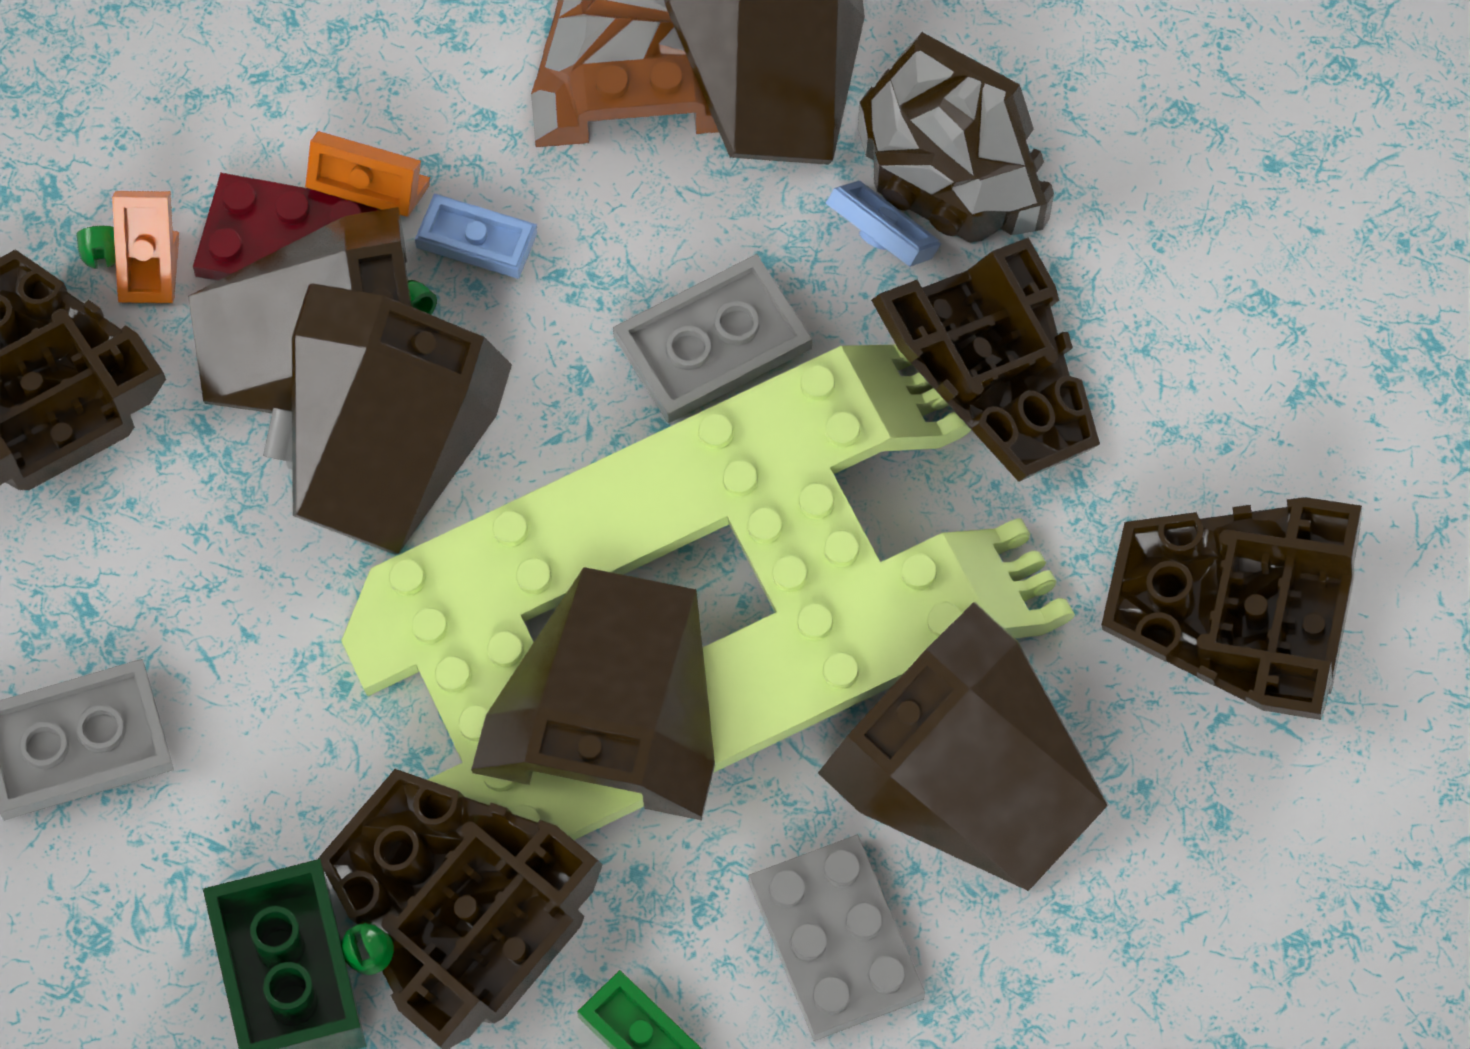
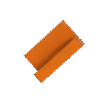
[305,131,430,217]

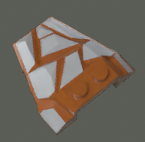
[531,0,719,147]

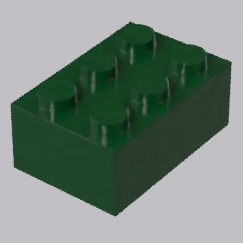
[203,859,367,1049]

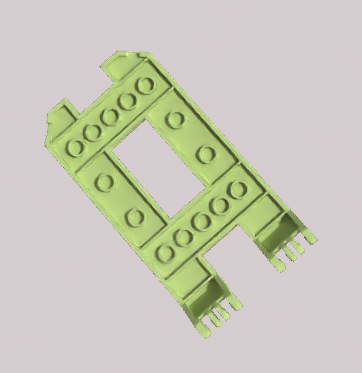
[341,344,1075,840]

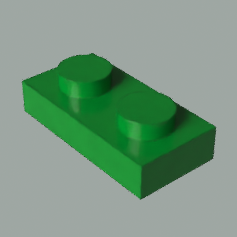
[577,970,702,1049]

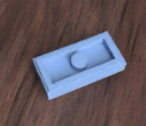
[825,181,941,267]
[415,193,537,279]

